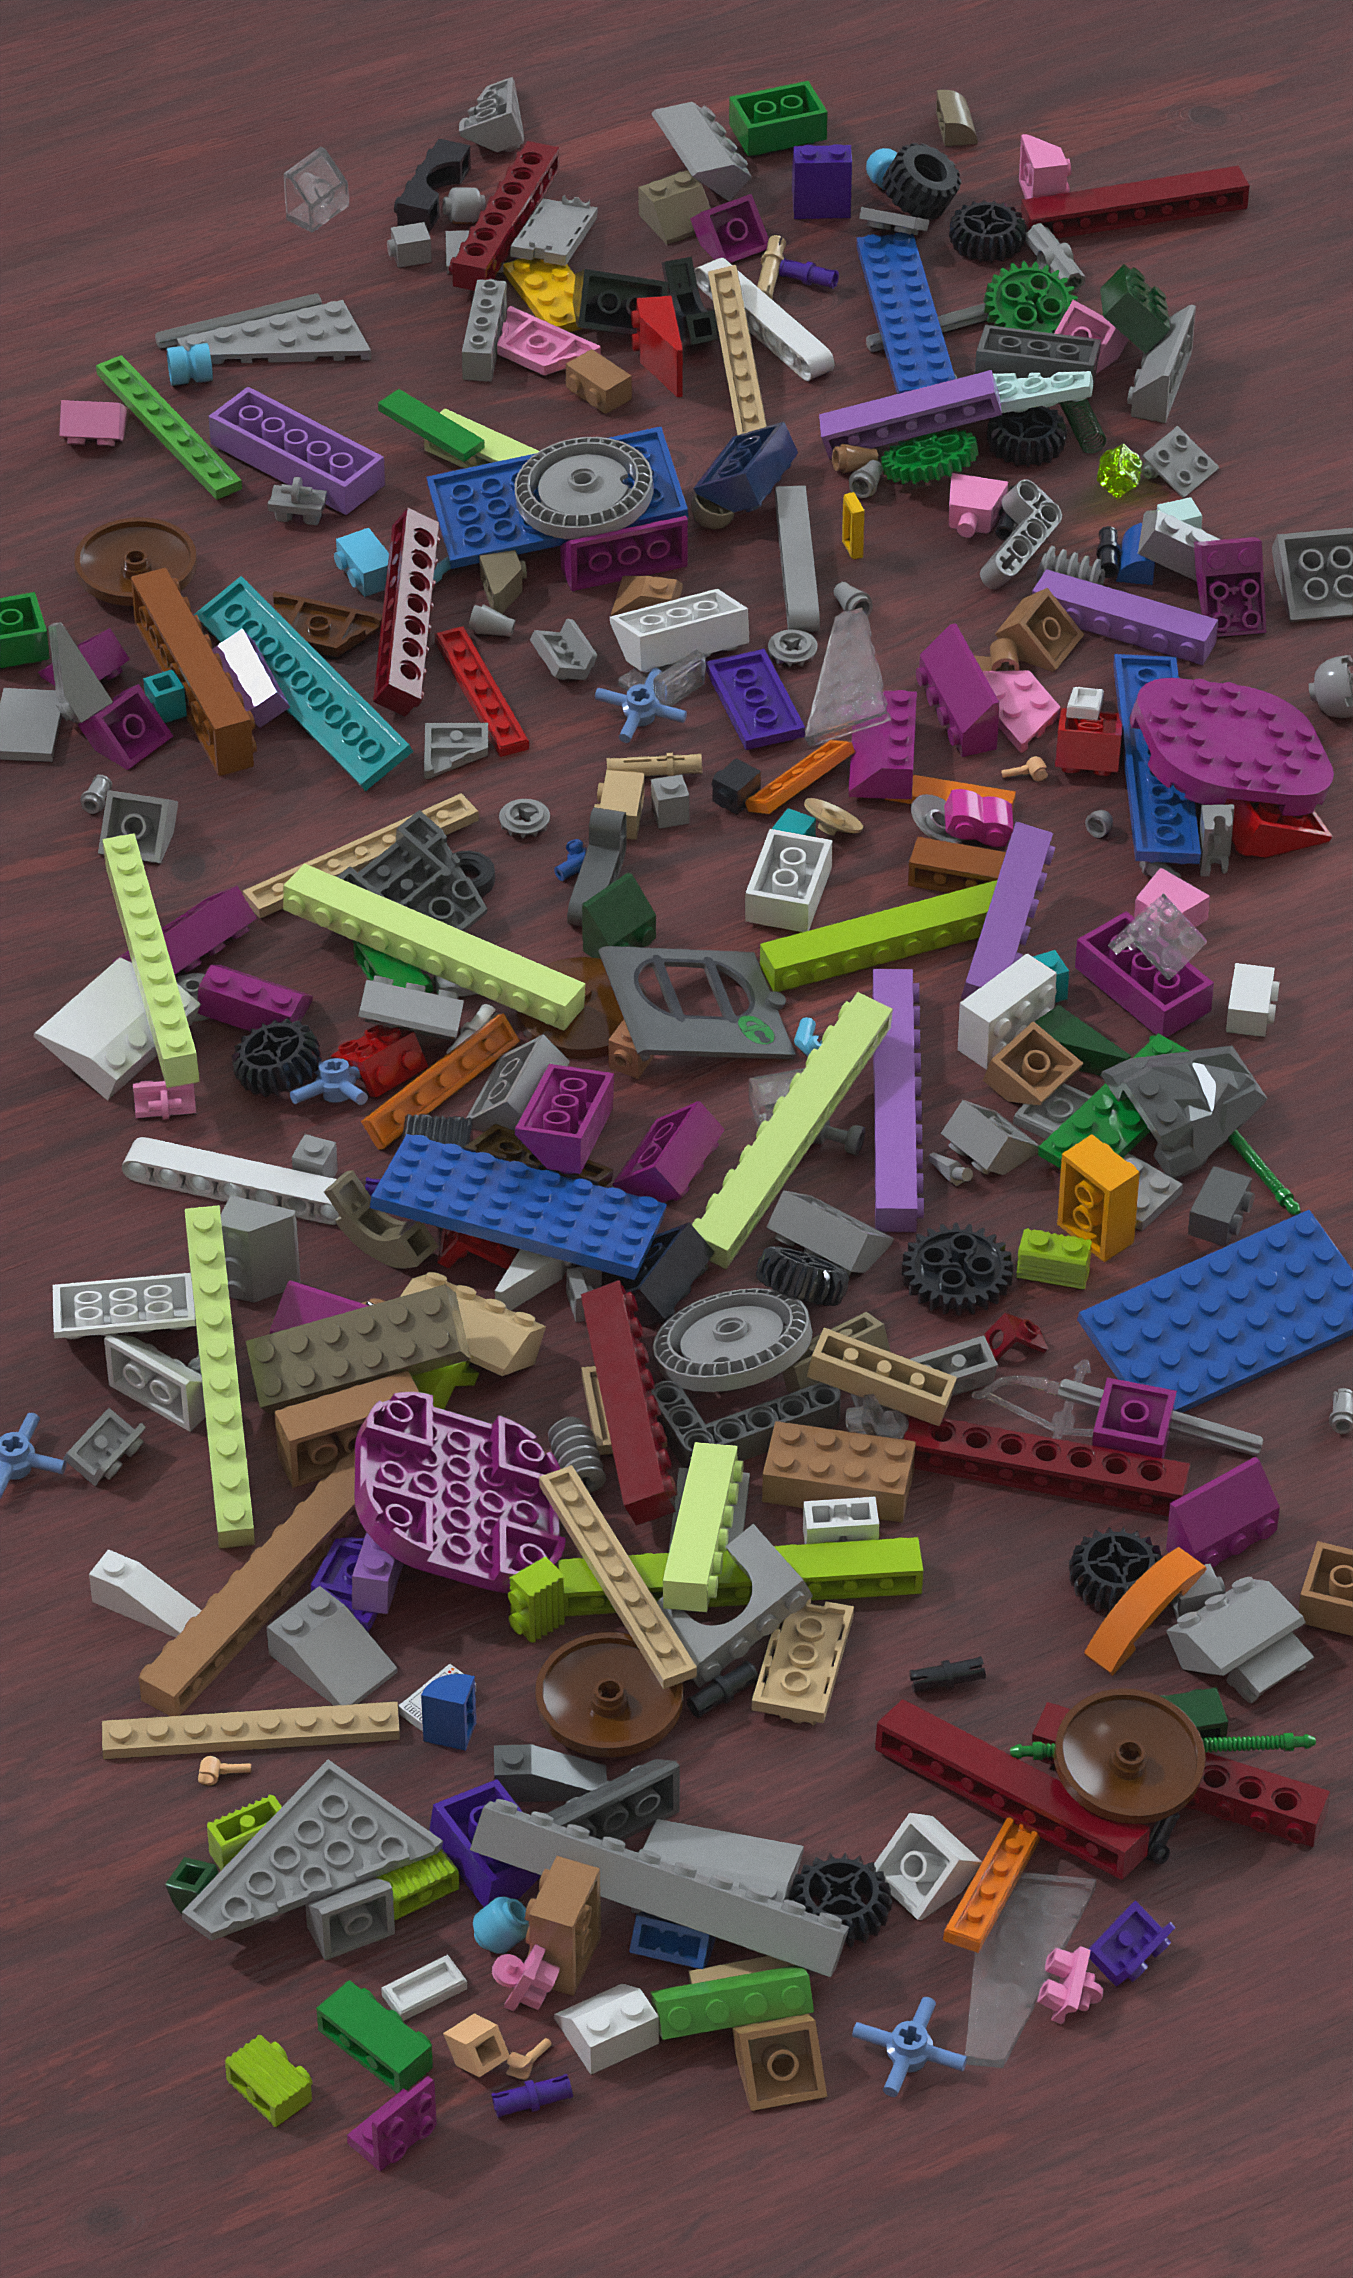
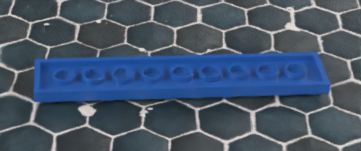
[856,232,956,394]
[1113,654,1201,864]

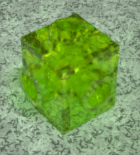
[1096,443,1143,499]

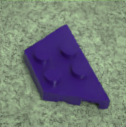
[311,1537,404,1633]

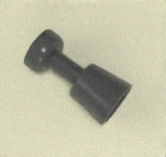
[813,1119,866,1156]

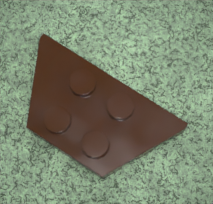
[273,591,382,657]

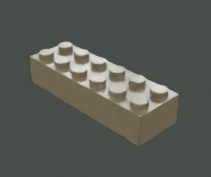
[246,1284,471,1415]

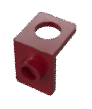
[983,1312,1048,1362]

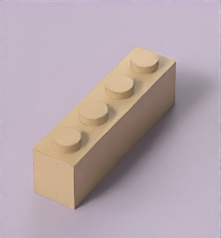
[807,1328,957,1427]

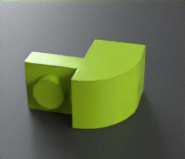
[411,1360,479,1410]

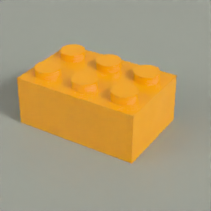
[1057,1135,1140,1262]

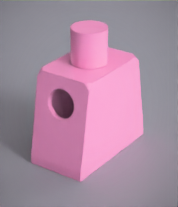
[948,473,1008,538]
[1134,868,1210,941]

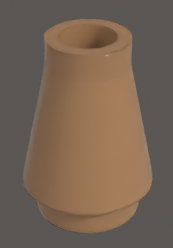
[832,444,878,474]

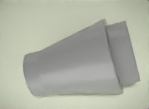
[849,460,883,498]
[834,582,873,620]
[468,604,516,638]

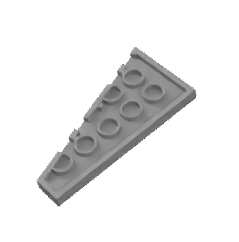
[177,300,371,364]

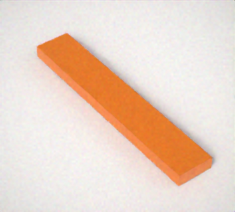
[361,1013,520,1150]
[943,1817,1041,1953]

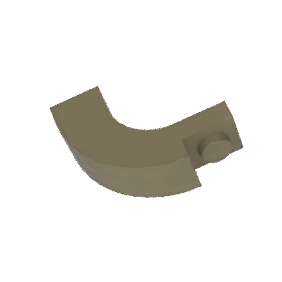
[323,1170,439,1269]

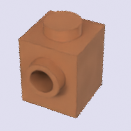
[608,1020,654,1079]

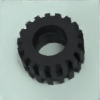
[882,143,961,220]

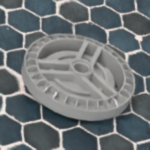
[515,437,654,540]
[653,1288,813,1392]

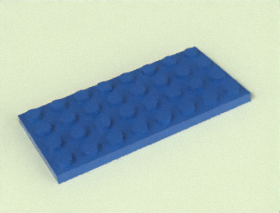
[426,427,689,569]
[369,1134,667,1280]
[1077,1210,1353,1413]

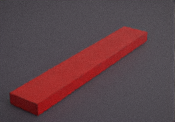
[434,626,529,757]

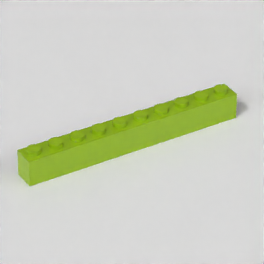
[558,1537,923,1616]

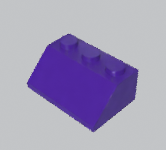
[429,1779,541,1907]

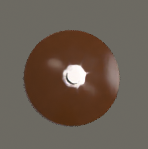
[74,517,197,606]
[516,957,647,1059]
[535,1632,683,1757]
[1054,1688,1205,1824]

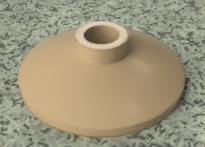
[804,798,863,835]

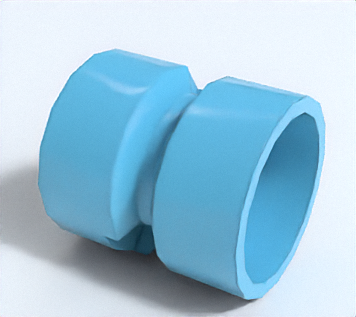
[166,343,213,386]

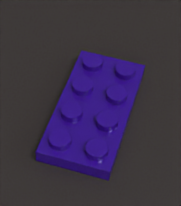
[706,649,805,750]

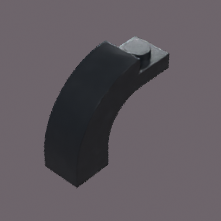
[661,256,719,346]

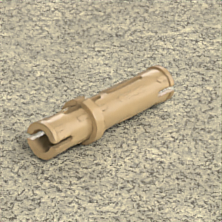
[757,235,786,299]
[607,753,702,776]

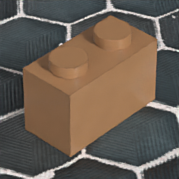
[565,349,632,414]

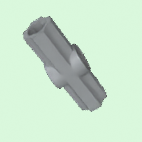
[1025,223,1085,293]

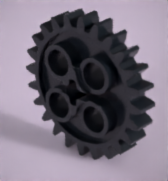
[901,1223,1014,1316]

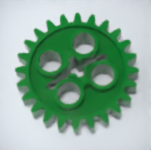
[983,261,1078,333]
[881,428,979,484]

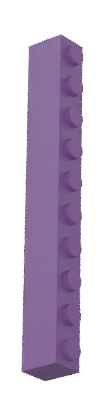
[872,969,924,1232]

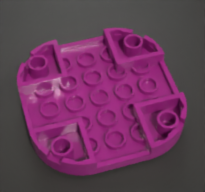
[1130,678,1334,816]
[354,1392,566,1593]

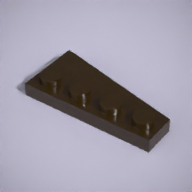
[464,1124,614,1187]

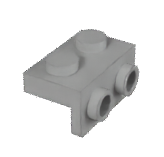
[530,619,597,680]
[63,1408,146,1486]

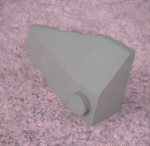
[459,77,524,152]

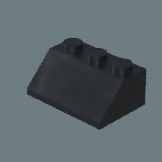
[573,269,669,336]
[614,1222,715,1327]

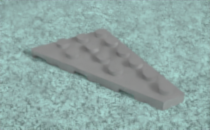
[182,1759,443,1941]

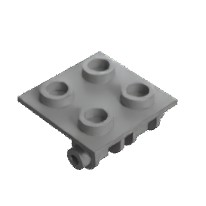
[1141,426,1220,499]

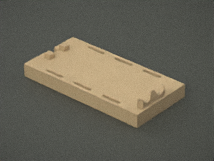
[752,1599,854,1726]

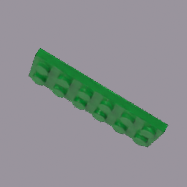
[1038,1033,1189,1169]

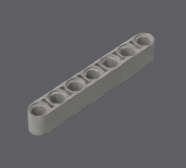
[775,485,820,632]

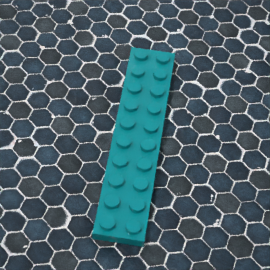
[194,576,414,791]

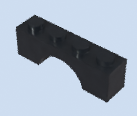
[394,139,471,233]

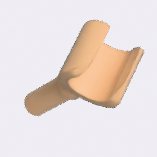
[1001,756,1048,781]
[198,1756,251,1786]
[506,2038,552,2080]

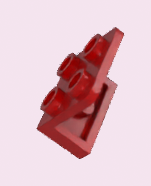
[331,1025,428,1097]

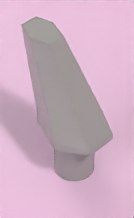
[929,1152,973,1186]

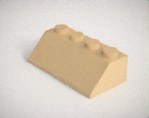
[400,1272,546,1376]

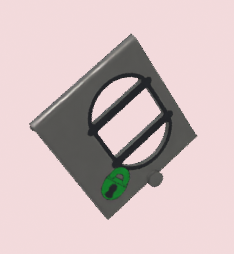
[598,946,796,1061]

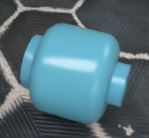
[866,148,897,190]
[473,1897,529,1954]

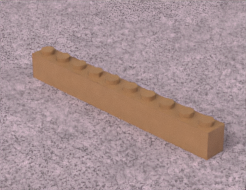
[139,1449,360,1716]

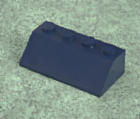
[693,422,798,512]

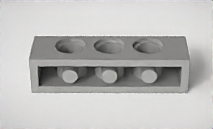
[462,279,507,382]
[850,1335,998,1425]

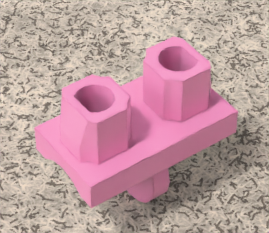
[133,1080,196,1120]
[492,1944,560,2012]
[1037,1946,1103,2024]

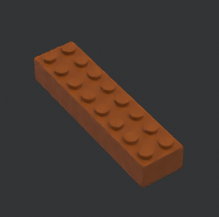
[131,567,257,776]

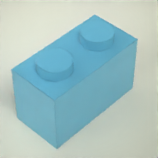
[334,528,389,597]

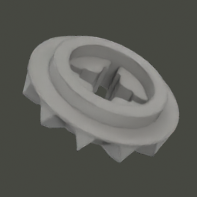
[768,629,818,668]
[499,799,550,838]

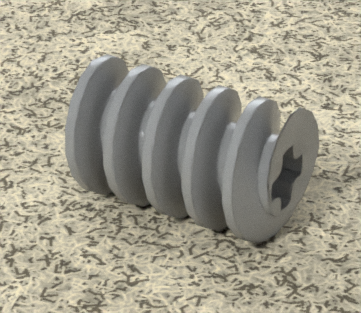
[1037,546,1105,586]
[548,1417,606,1493]

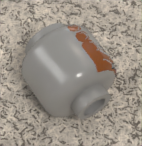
[442,187,486,224]

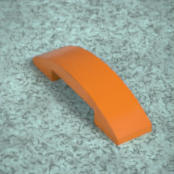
[1084,1547,1207,1676]

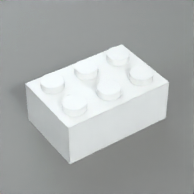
[745,829,832,932]
[958,954,1057,1070]

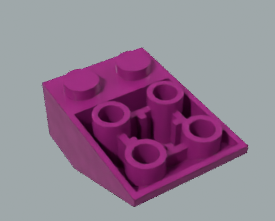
[1194,537,1266,637]

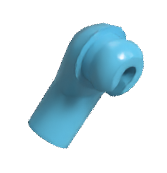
[794,1017,822,1057]

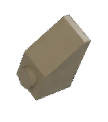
[479,550,527,614]

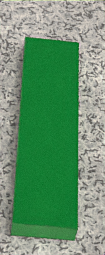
[378,389,485,462]

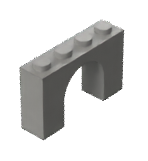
[657,1524,813,1688]

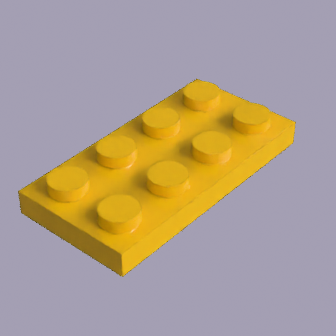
[503,258,583,332]

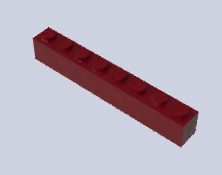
[1021,165,1250,239]
[581,1280,678,1526]
[875,1699,1150,1880]

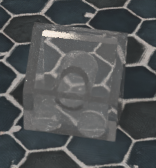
[284,147,349,233]

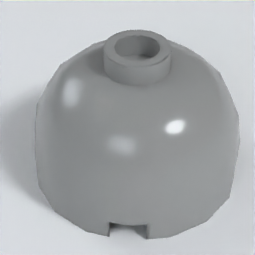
[1309,655,1353,718]

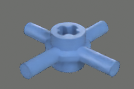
[595,668,687,743]
[290,1058,368,1105]
[0,1413,67,1498]
[852,1997,967,2097]

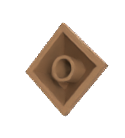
[611,576,683,616]

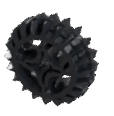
[949,200,1026,263]
[986,406,1067,467]
[231,1018,322,1098]
[756,1246,850,1306]
[1069,1526,1164,1612]
[789,1852,892,1948]

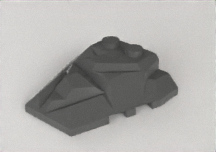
[337,810,487,932]
[1101,1046,1268,1180]

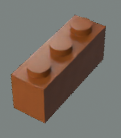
[908,837,1006,893]

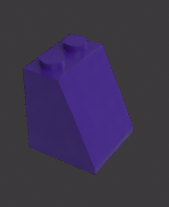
[792,144,852,219]

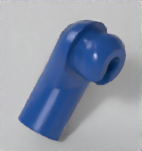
[554,839,587,881]

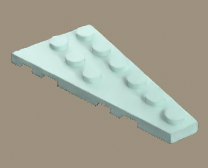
[955,371,1093,418]

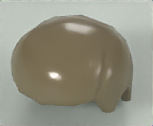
[691,493,735,530]

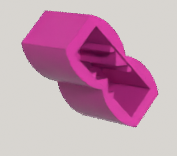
[944,789,1014,847]

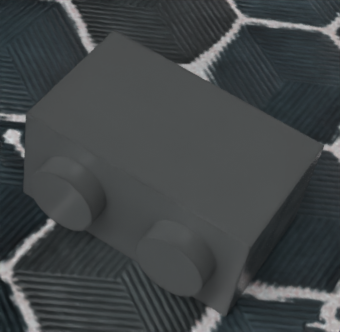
[1188,1166,1255,1247]

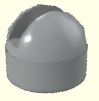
[1085,810,1113,838]

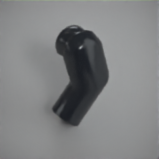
[1146,1812,1180,1864]

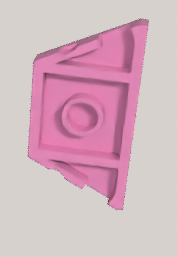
[497,306,601,375]
[983,670,1061,753]

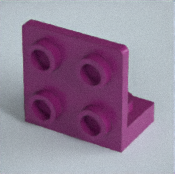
[347,2076,437,2171]

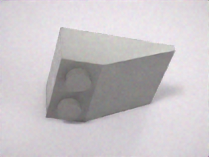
[48,622,113,723]
[267,1586,398,1706]

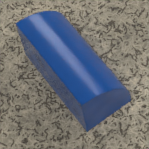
[1116,523,1155,585]
[421,1674,477,1751]
[629,1911,716,1969]

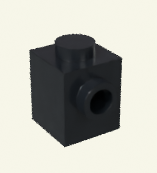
[711,758,761,815]

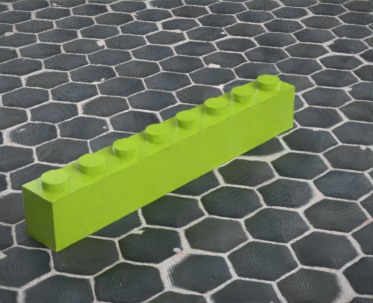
[760,880,997,992]

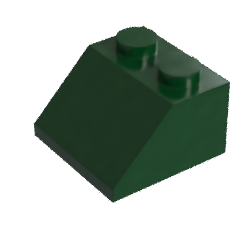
[582,872,656,959]

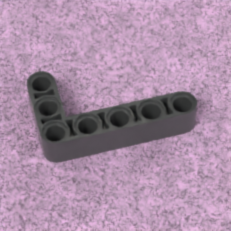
[651,1381,841,1468]

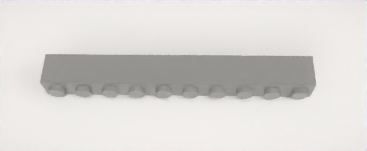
[470,1799,849,1977]

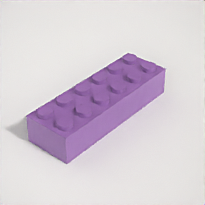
[209,387,385,515]

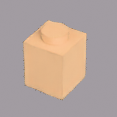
[443,2014,510,2077]

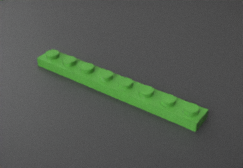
[96,355,242,500]

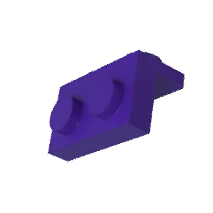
[1088,1900,1176,1986]

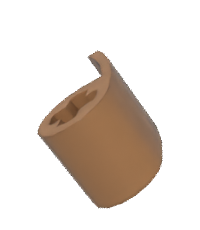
[974,638,1019,671]

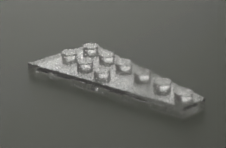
[804,607,891,747]
[965,1872,1097,2068]

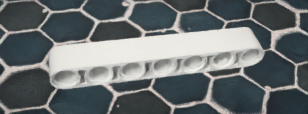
[695,258,835,381]
[121,1137,340,1225]

